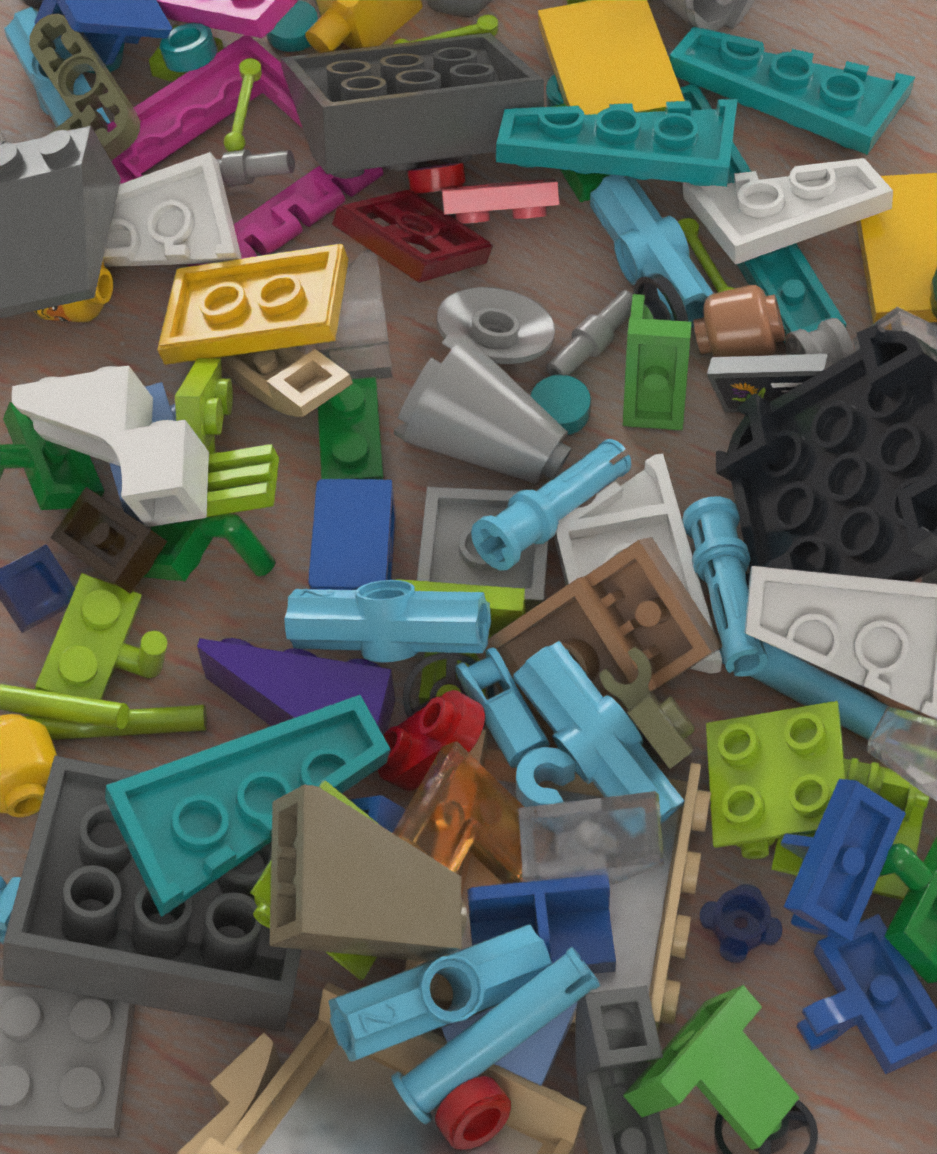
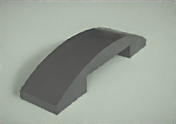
[575,985,668,1154]

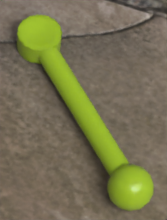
[393,15,498,44]
[223,58,262,152]
[678,218,734,293]

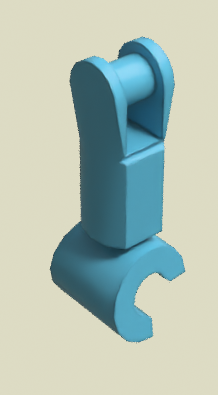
[455,647,576,826]

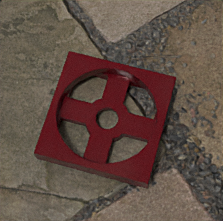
[332,189,493,283]

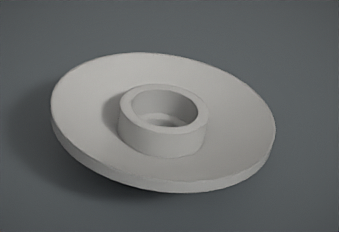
[436,287,555,364]

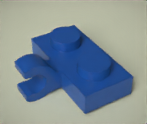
[797,914,937,1074]

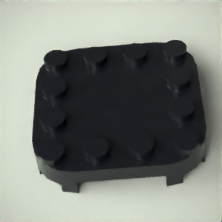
[716,324,937,589]

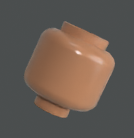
[694,285,785,357]

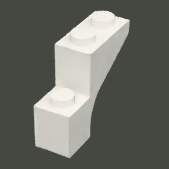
[11,365,209,527]

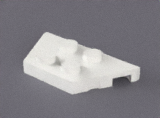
[553,453,722,674]

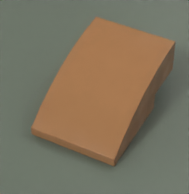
[476,537,722,748]

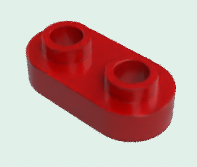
[378,690,485,791]

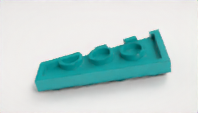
[669,26,915,155]
[496,99,738,187]
[105,695,390,917]

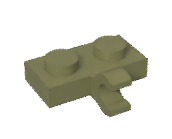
[599,647,695,769]

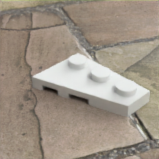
[103,152,242,267]
[683,158,893,265]
[744,566,937,719]

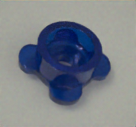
[700,884,782,963]

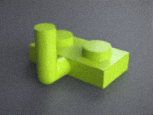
[175,358,233,454]
[35,573,167,700]

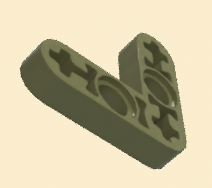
[29,14,140,161]

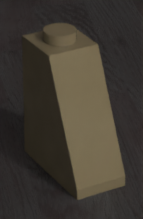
[270,784,467,962]

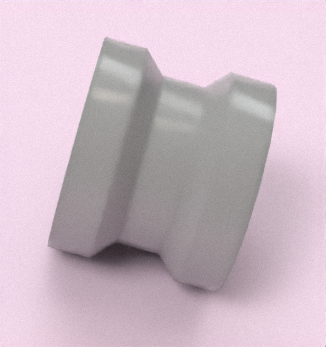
[785,318,855,365]

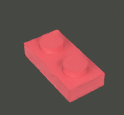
[442,178,559,223]

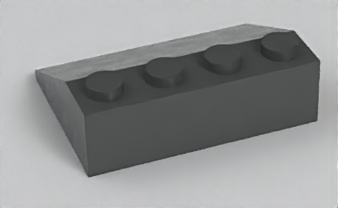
[281,33,544,178]
[0,126,121,318]
[3,756,302,1032]

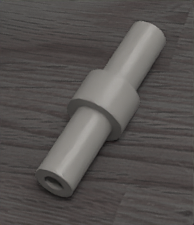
[216,150,295,186]
[546,290,633,376]

